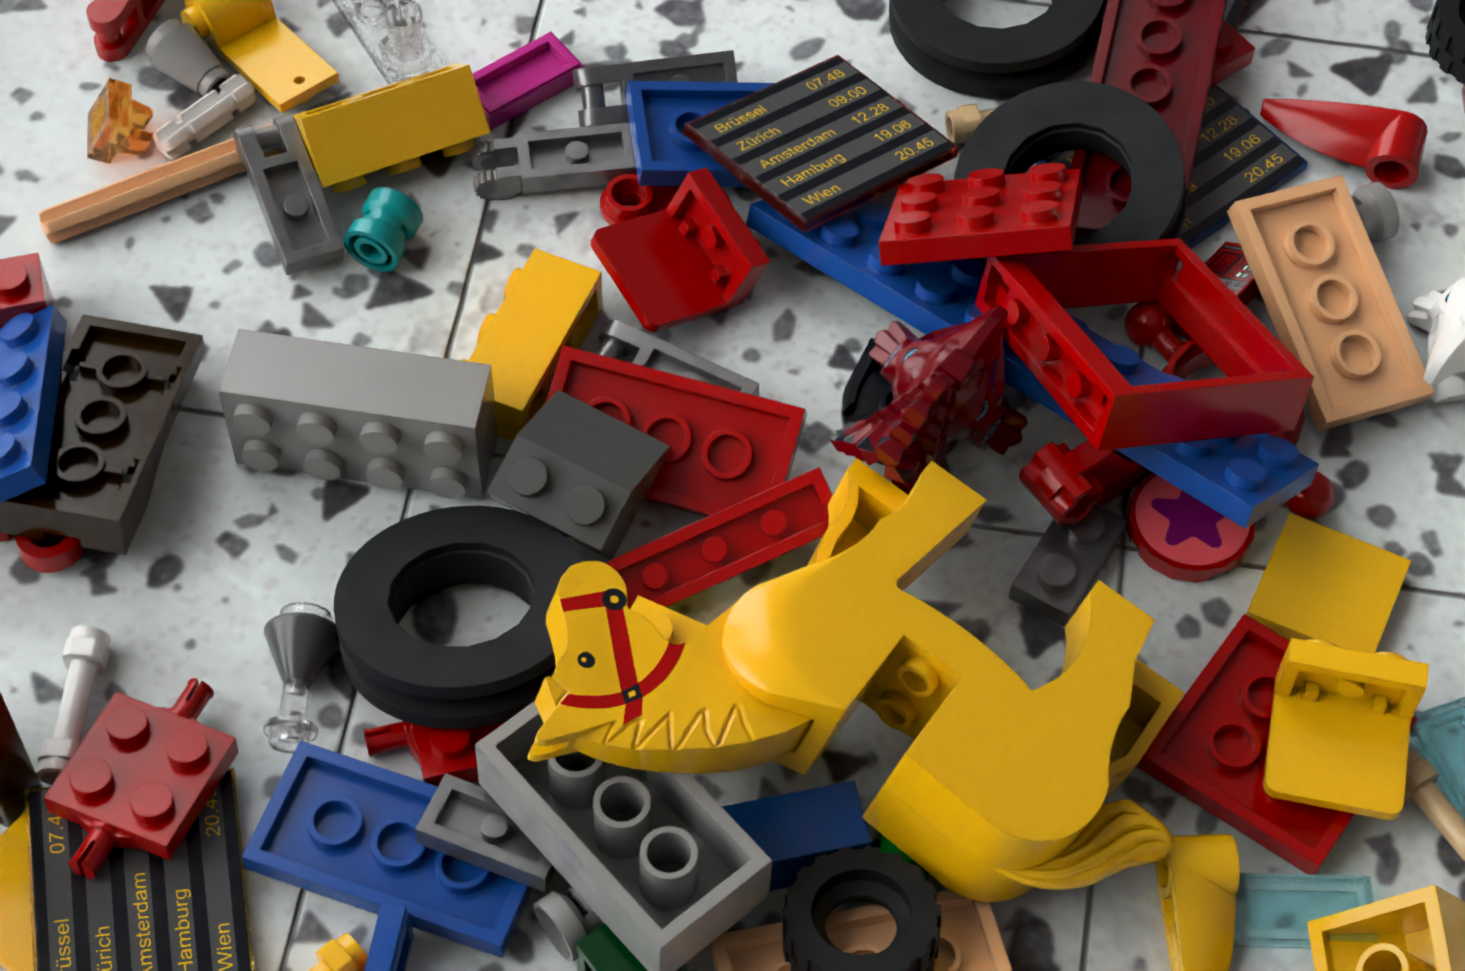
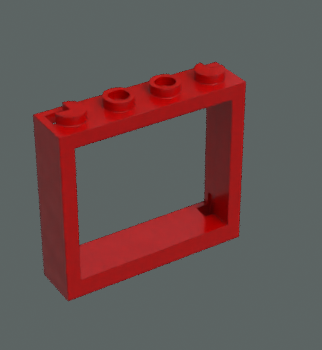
[975,238,1314,451]

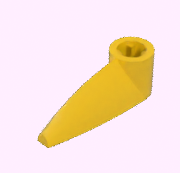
[1156,834,1240,971]

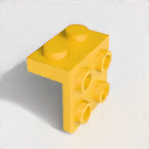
[1263,638,1429,820]

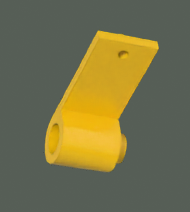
[181,0,340,113]

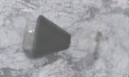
[263,602,340,754]

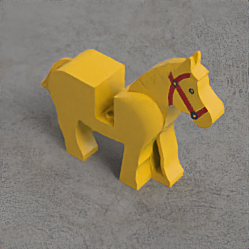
[527,458,1185,902]

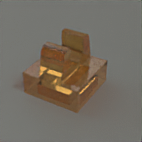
[87,78,153,164]

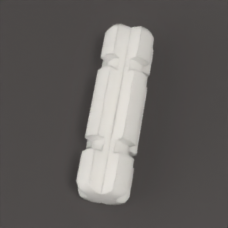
[153,74,257,160]

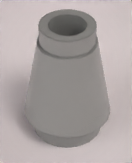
[146,19,231,96]

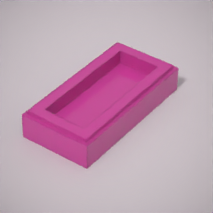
[472,31,584,131]

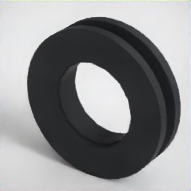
[889,0,1104,98]
[954,81,1187,308]
[334,506,583,729]

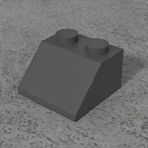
[486,390,671,560]

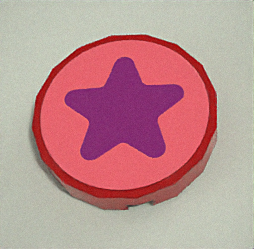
[1126,473,1255,583]

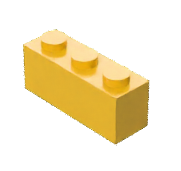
[293,63,491,194]
[461,248,603,442]

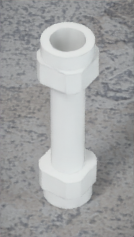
[36,626,110,785]

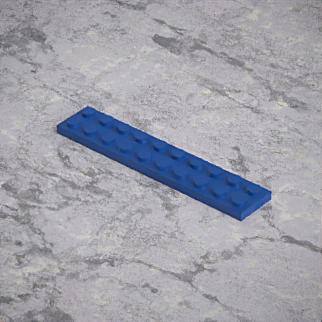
[746,199,1319,529]

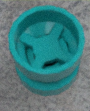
[343,187,423,272]

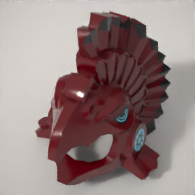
[829,305,1028,495]

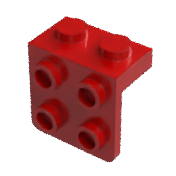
[590,167,771,332]

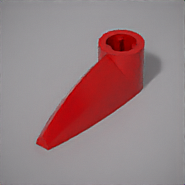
[1260,99,1428,189]

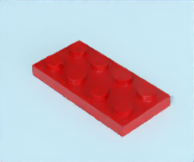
[545,345,807,517]

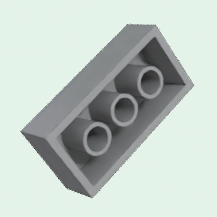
[218,329,498,499]
[475,701,772,971]

